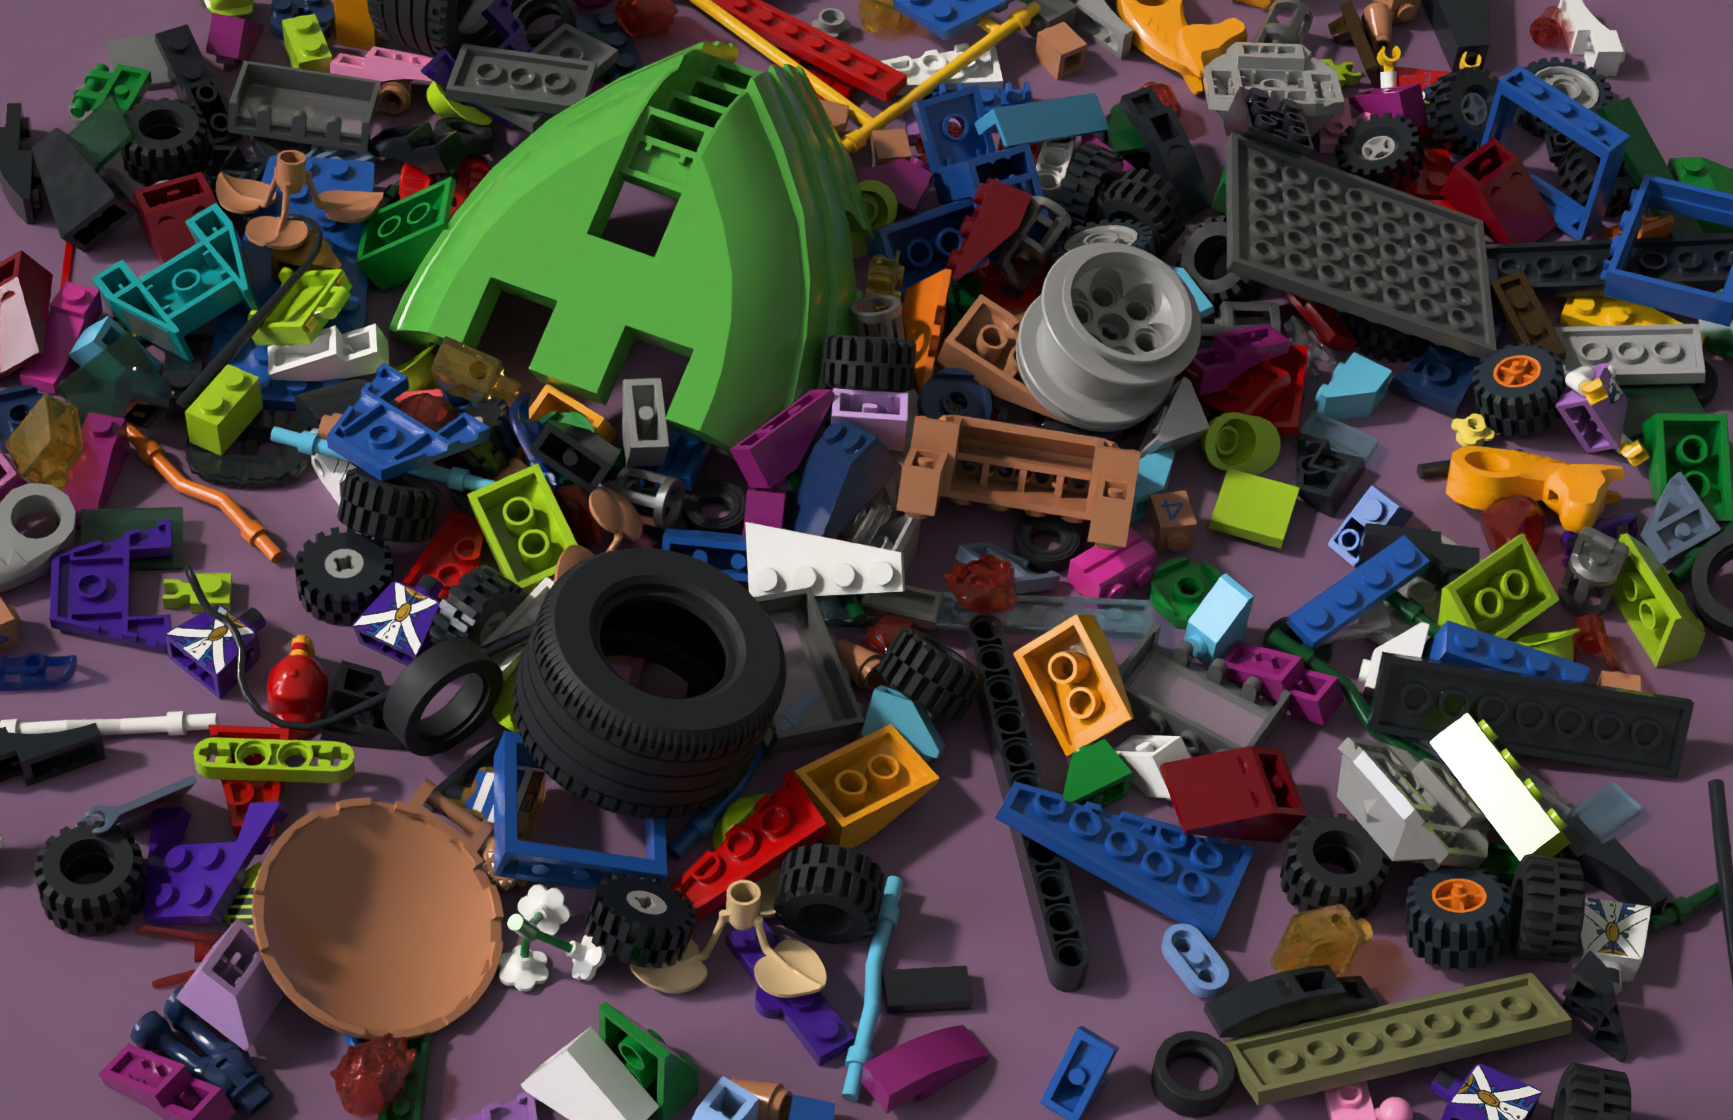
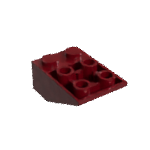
[1439,138,1557,244]
[133,172,218,265]
[945,178,1032,281]
[0,250,53,379]
[1160,746,1307,843]

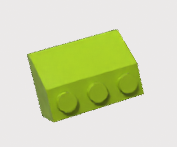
[467,463,578,597]
[1438,533,1560,639]
[1612,533,1706,668]

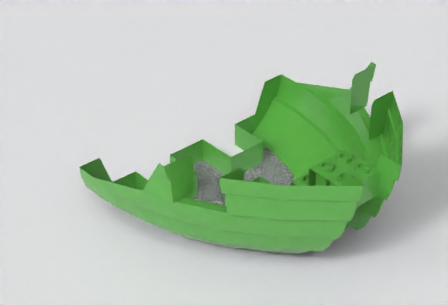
[387,41,880,482]

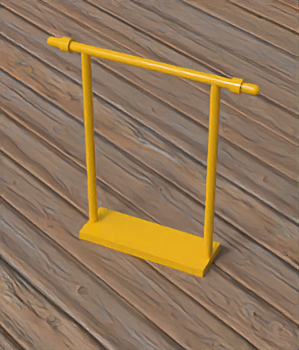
[658,0,1041,154]

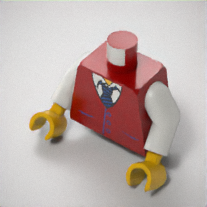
[1377,46,1481,138]

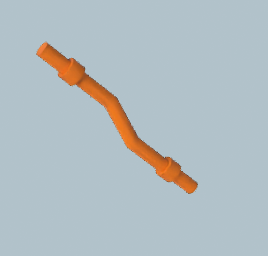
[127,424,284,563]

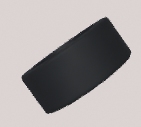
[513,0,577,48]
[1151,1031,1236,1118]

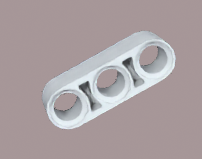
[1036,137,1076,214]

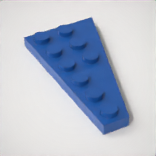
[995,782,1256,941]

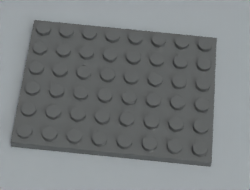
[1226,132,1497,359]

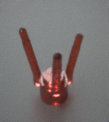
[1573,614,1623,673]
[135,925,224,988]

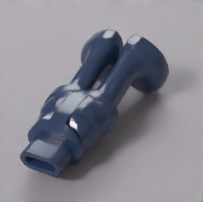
[130,984,274,1118]

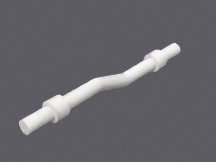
[0,711,219,736]

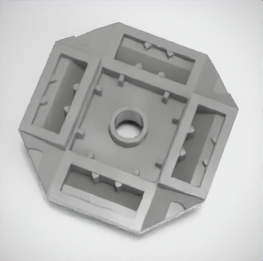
[1203,42,1344,137]
[1337,737,1490,871]

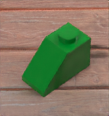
[1063,739,1132,809]

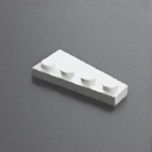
[871,43,1003,96]
[745,522,905,597]

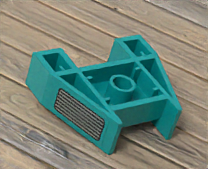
[91,203,260,362]

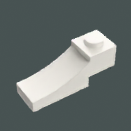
[1557,0,1626,76]

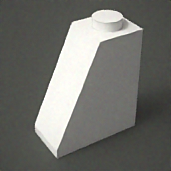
[521,1027,660,1120]

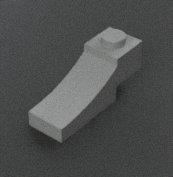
[1070,0,1134,60]

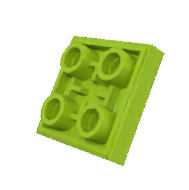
[1209,468,1300,549]

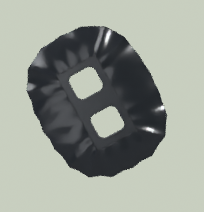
[185,408,311,488]

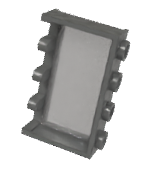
[228,60,381,153]
[754,587,865,758]
[1119,622,1291,756]

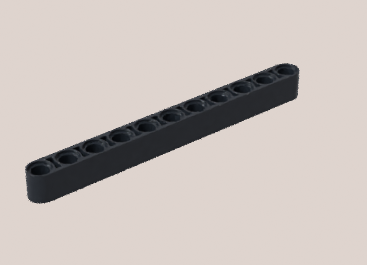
[965,614,1090,992]

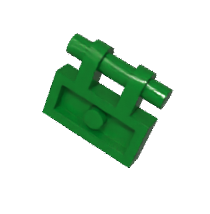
[70,63,152,124]

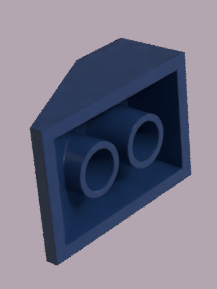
[784,418,902,539]

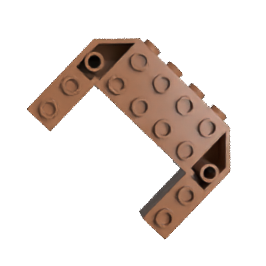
[896,415,1141,550]

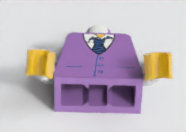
[1555,363,1650,467]

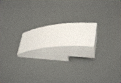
[268,324,389,381]

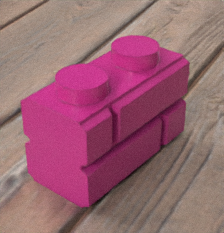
[1067,526,1157,609]

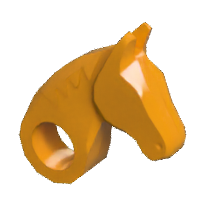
[1115,0,1248,95]
[1446,446,1625,533]

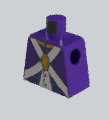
[353,574,443,666]
[165,605,266,699]
[1429,1064,1542,1120]

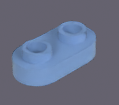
[1161,923,1229,999]

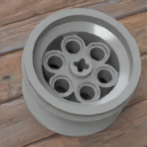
[1016,242,1202,432]

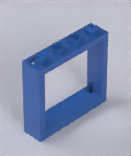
[1480,65,1630,241]
[1600,174,1733,327]
[494,731,668,890]

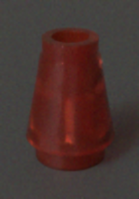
[1530,6,1563,47]

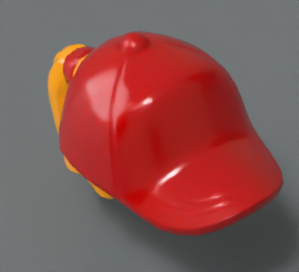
[267,635,328,740]

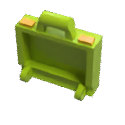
[247,267,352,345]

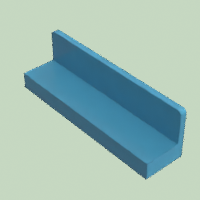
[974,93,1109,148]

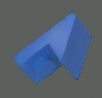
[1039,1026,1119,1120]

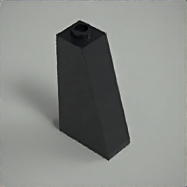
[1421,0,1489,72]
[31,127,138,253]

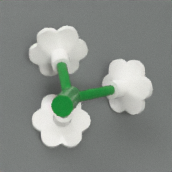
[498,884,606,992]

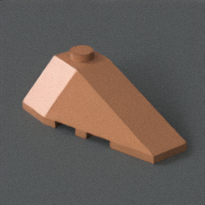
[935,294,1067,424]

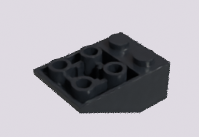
[1223,86,1314,156]

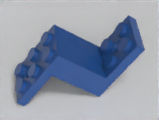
[912,85,1050,264]

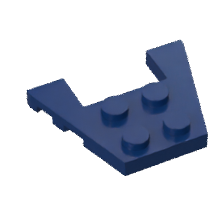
[893,0,1024,40]
[326,363,491,482]

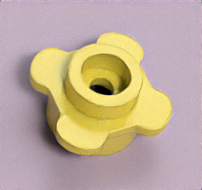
[1451,413,1495,447]

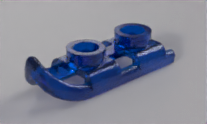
[508,393,562,490]
[0,652,77,691]

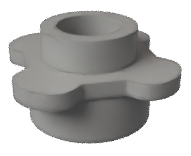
[811,8,851,39]

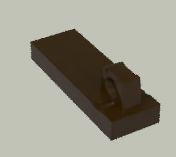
[1328,1,1382,88]
[1490,271,1566,361]

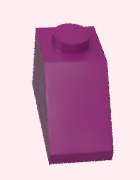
[206,13,264,66]
[1348,84,1428,127]
[856,156,934,213]
[743,487,788,535]

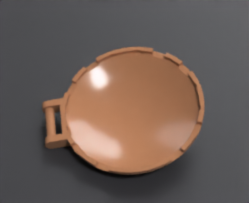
[252,778,504,1041]

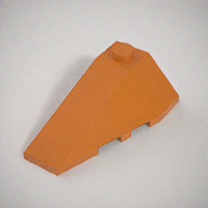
[901,269,952,395]

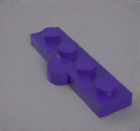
[725,919,855,1066]

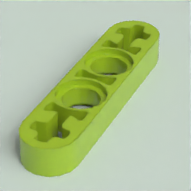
[193,737,356,783]

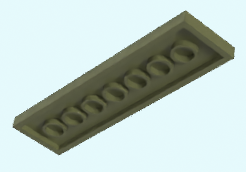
[1224,972,1572,1106]

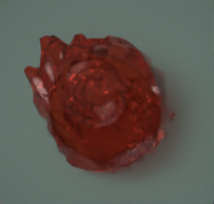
[944,554,1018,615]
[330,1033,417,1118]

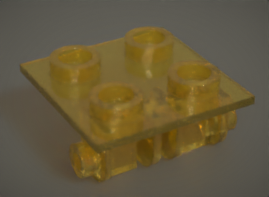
[865,250,905,337]

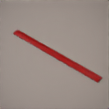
[60,242,74,289]

